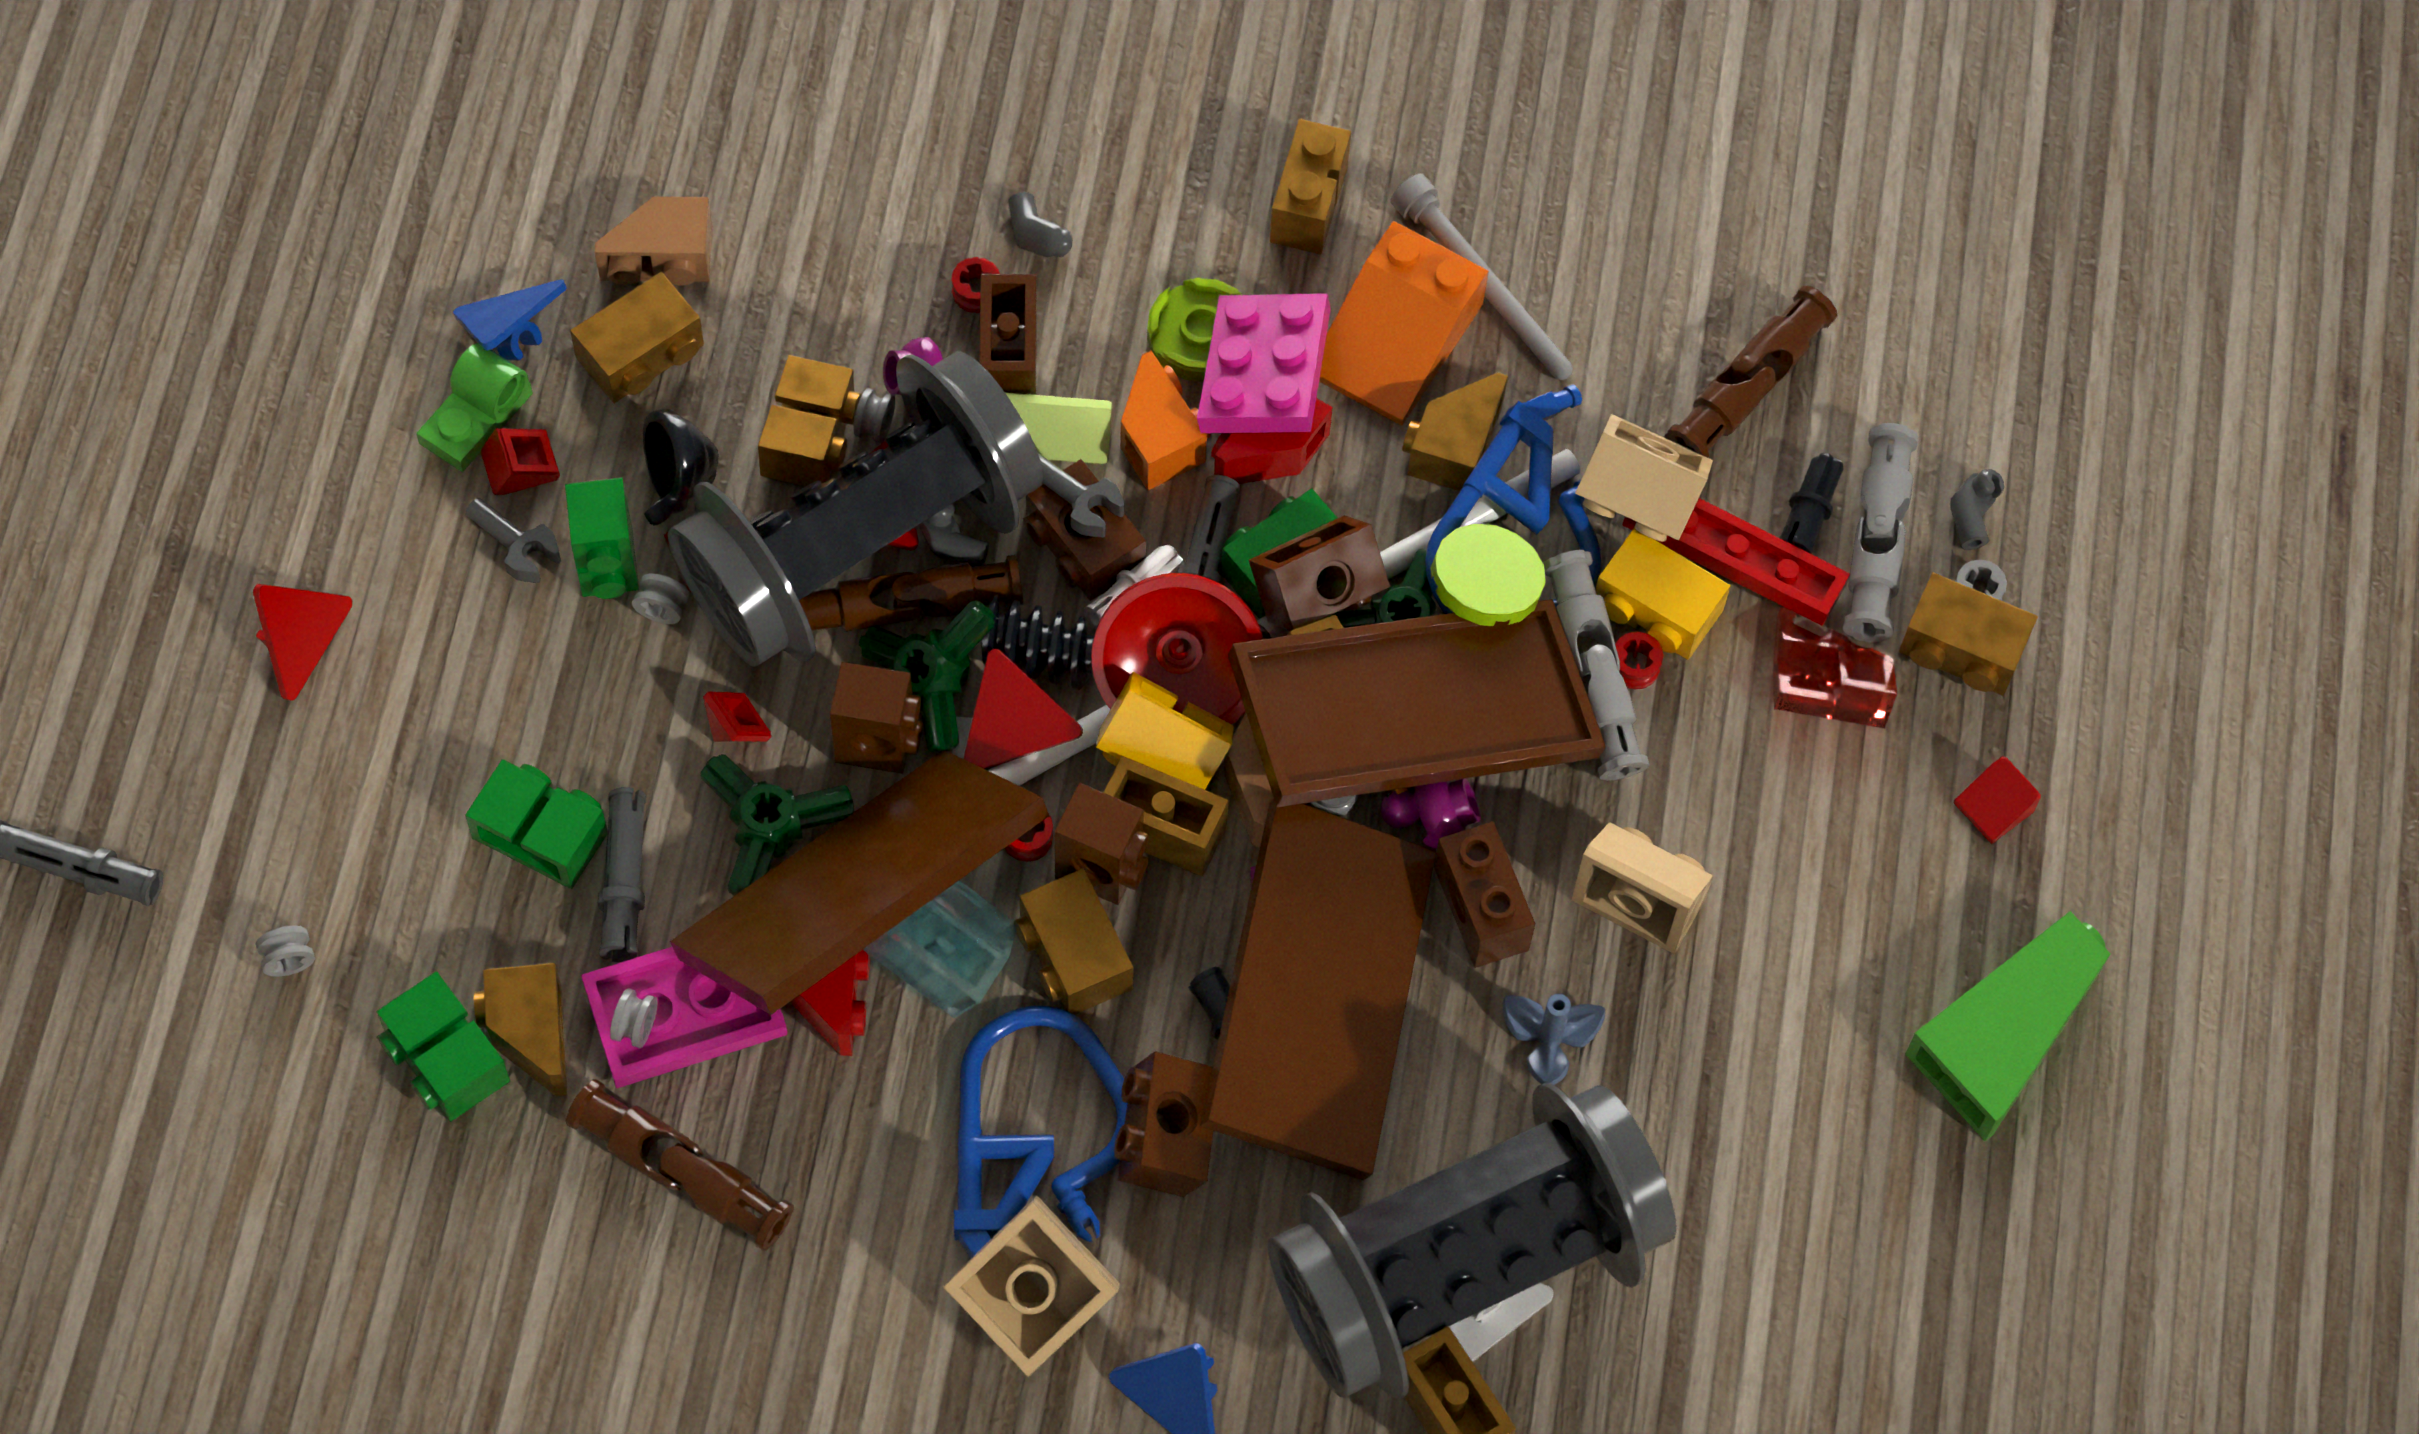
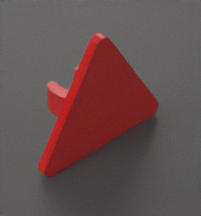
[253,584,352,701]
[963,649,1083,769]

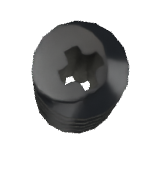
[981,594,1095,690]

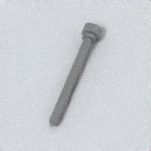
[1390,173,1573,380]

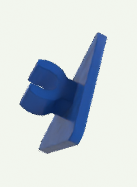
[453,280,567,360]
[1109,1343,1217,1434]

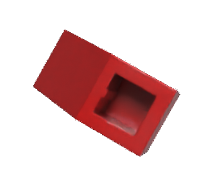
[1211,398,1333,484]
[790,945,870,1056]

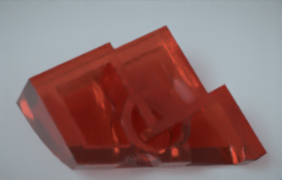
[1773,607,1897,729]

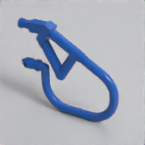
[1425,384,1601,614]
[954,1005,1127,1259]

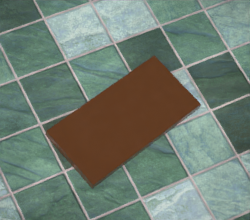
[1228,599,1606,807]
[670,750,1049,1015]
[1200,799,1436,1180]

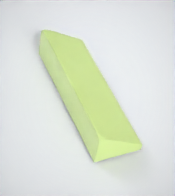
[1006,393,1112,464]

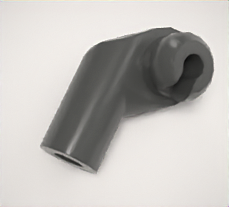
[1008,192,1073,257]
[1950,469,2004,550]
[920,503,989,567]

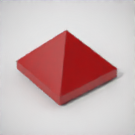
[703,691,772,742]

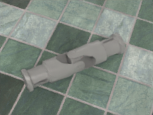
[1842,423,1919,642]
[1543,550,1650,781]

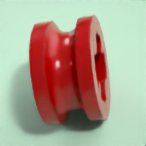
[951,257,1000,313]
[1615,631,1664,690]
[1004,815,1054,862]

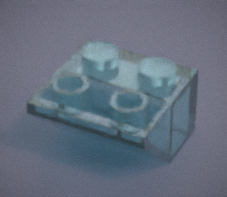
[863,880,1016,1018]

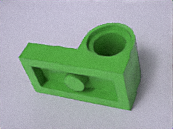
[416,343,533,472]

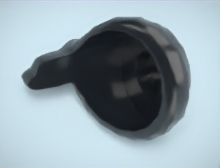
[643,409,719,526]

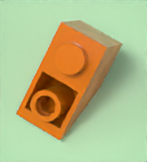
[1120,350,1211,491]

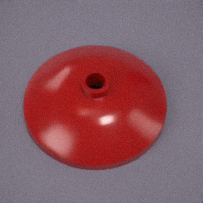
[1091,573,1263,725]

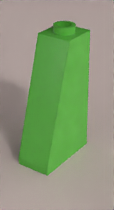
[1905,911,2111,1141]

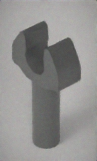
[1038,454,1124,537]
[466,498,561,583]

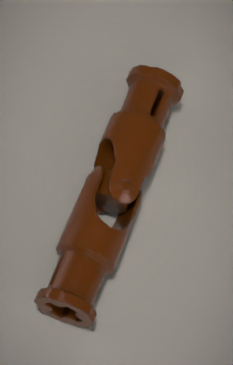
[1664,285,1838,458]
[799,554,1023,632]
[565,1079,794,1251]

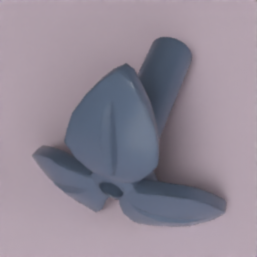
[1502,994,1605,1085]

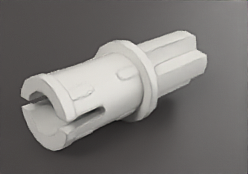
[1084,545,1184,630]

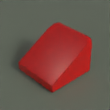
[481,428,560,495]
[1953,756,2041,844]

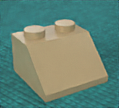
[1575,414,1713,541]
[1571,822,1713,954]
[944,1196,1120,1377]

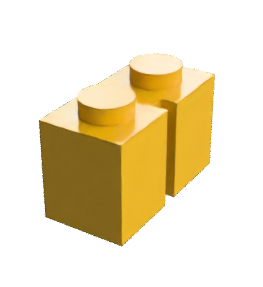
[1595,528,1731,660]
[1096,672,1234,790]

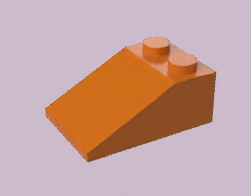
[1319,221,1489,426]

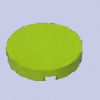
[1147,278,1242,382]
[1430,524,1546,626]

